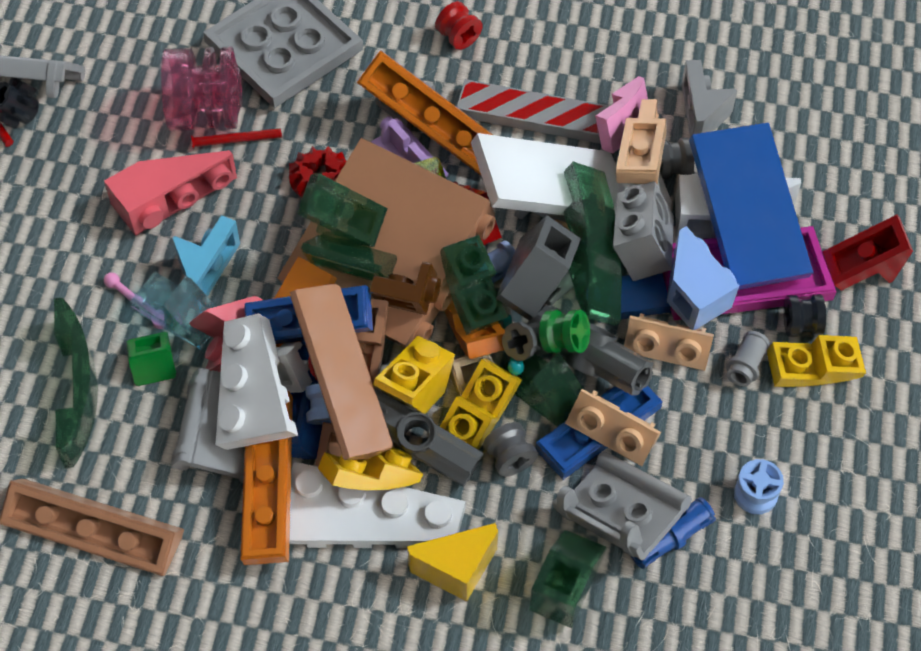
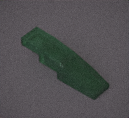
[564,161,622,326]

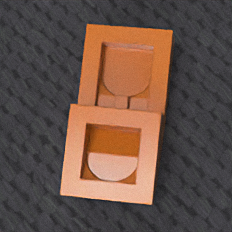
[444,292,505,359]

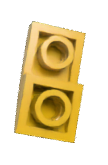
[766,335,866,387]
[440,358,522,450]
[318,447,423,490]

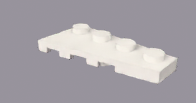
[290,462,466,548]

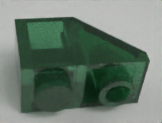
[529,530,607,628]

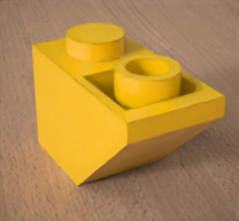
[373,336,455,414]

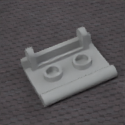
[0,55,85,98]
[171,368,245,483]
[552,451,692,560]

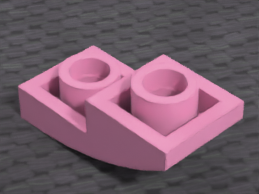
[595,76,648,153]

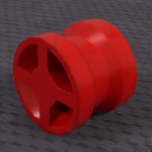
[435,1,483,50]

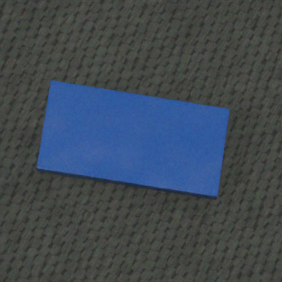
[689,122,814,290]

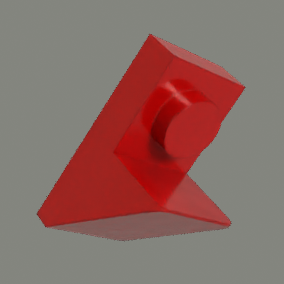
[822,214,913,291]

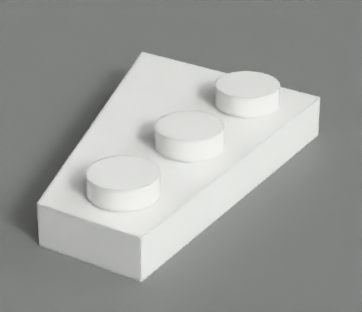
[215,313,298,450]

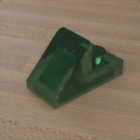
[297,173,388,247]
[502,353,584,427]

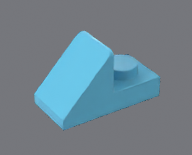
[173,215,240,306]

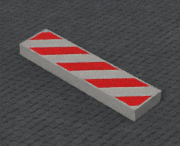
[457,79,609,144]

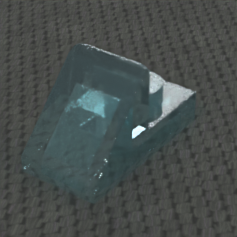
[130,271,216,350]

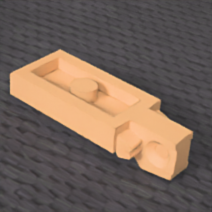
[616,99,667,184]

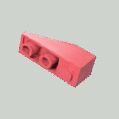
[104,150,237,236]

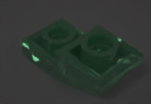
[440,235,508,335]

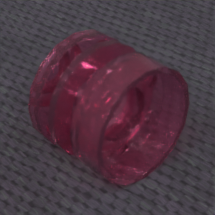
[161,46,242,131]

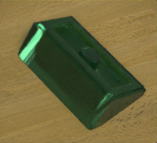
[301,235,397,281]

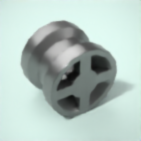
[483,422,538,477]

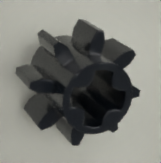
[0,77,39,129]

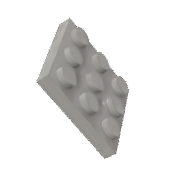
[203,0,363,108]

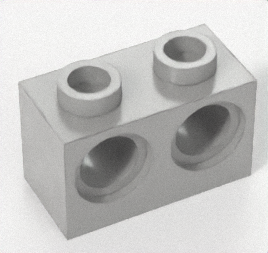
[613,181,674,281]

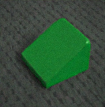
[126,332,176,386]

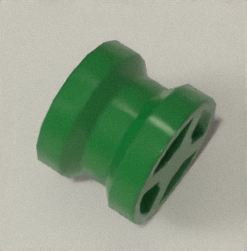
[539,310,591,353]

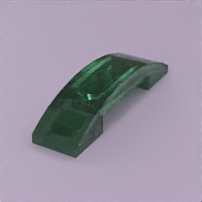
[54,298,98,468]

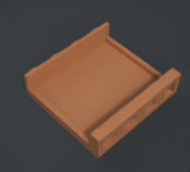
[277,138,496,349]

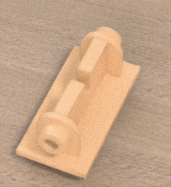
[624,313,714,371]
[565,389,661,466]

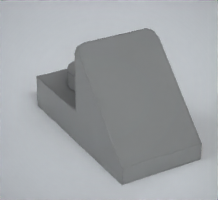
[681,60,737,137]

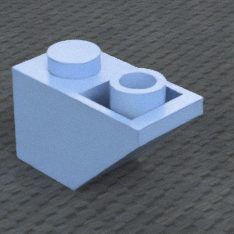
[667,226,739,330]

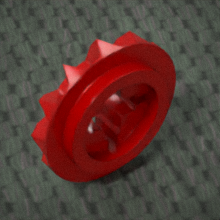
[289,146,347,202]

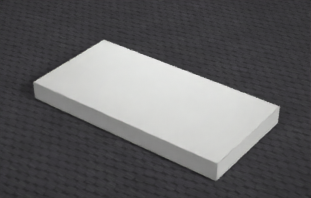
[471,133,625,221]

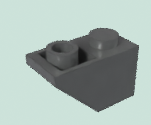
[496,215,581,320]

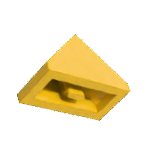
[407,523,498,602]

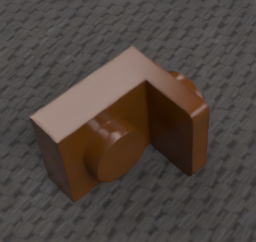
[369,262,441,315]

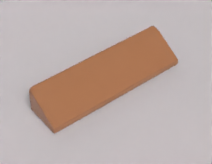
[290,284,393,460]
[0,479,184,576]

